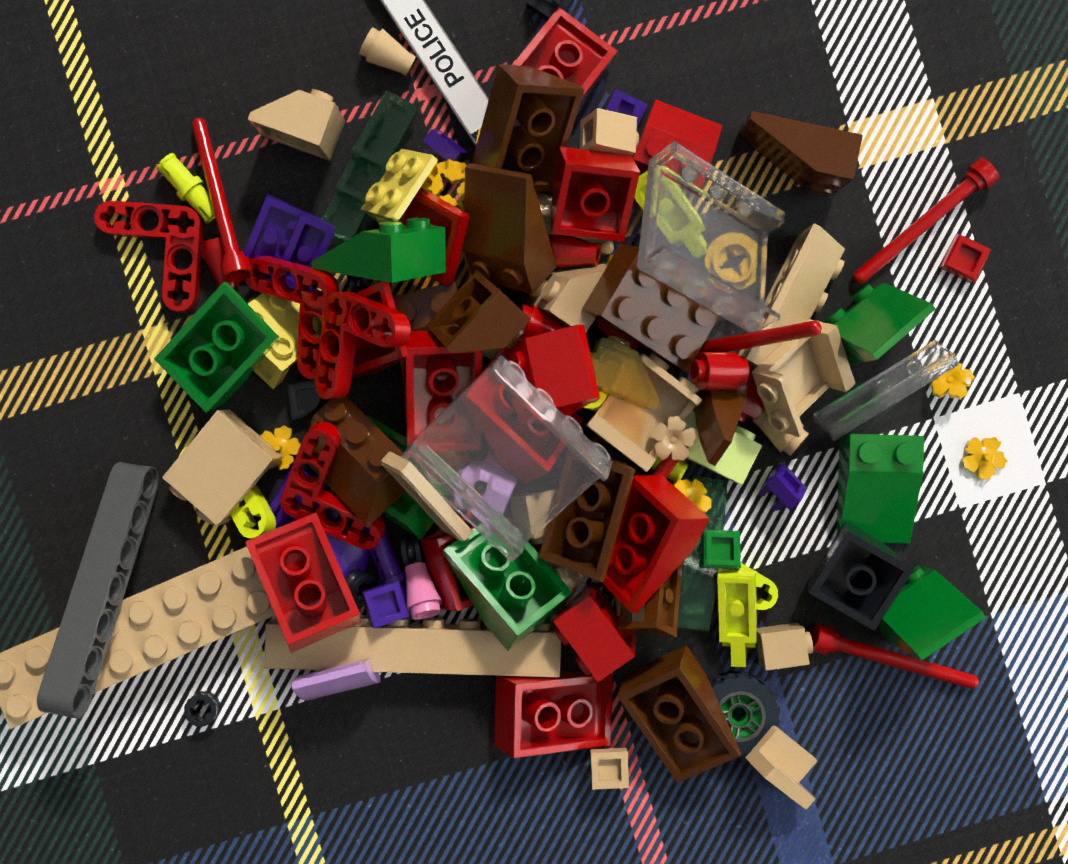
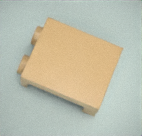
[752,319,855,437]
[585,353,702,472]
[162,409,284,526]

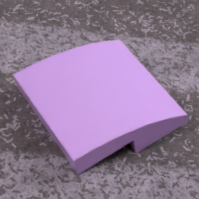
[291,658,381,701]

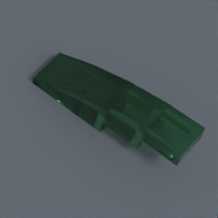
[321,90,419,241]
[677,475,728,632]

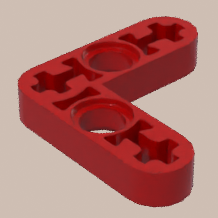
[94,201,204,313]
[245,256,339,379]
[314,292,411,399]
[280,421,385,550]

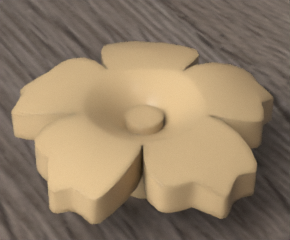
[650,416,697,461]

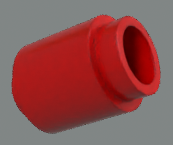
[689,352,749,390]

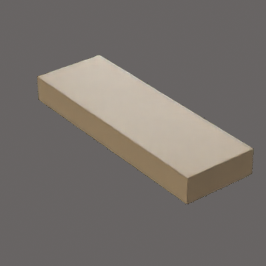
[381,451,473,541]

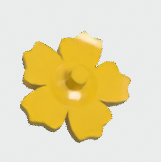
[927,360,974,400]
[260,425,301,470]
[962,437,1008,480]
[673,479,712,513]

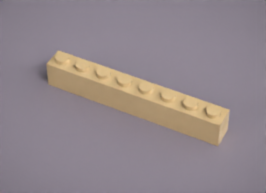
[264,615,561,677]

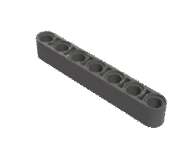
[37,462,159,719]

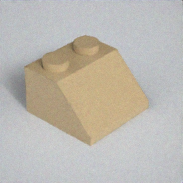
[248,89,345,162]
[525,263,608,332]

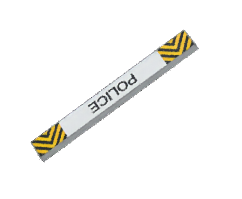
[380,0,489,147]

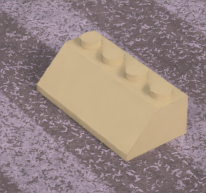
[738,223,845,369]

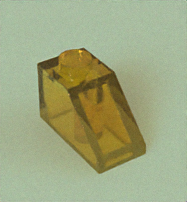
[591,335,660,411]

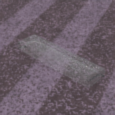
[813,340,959,441]

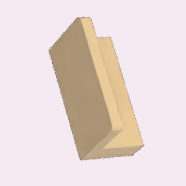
[745,726,817,810]

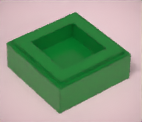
[701,530,741,569]

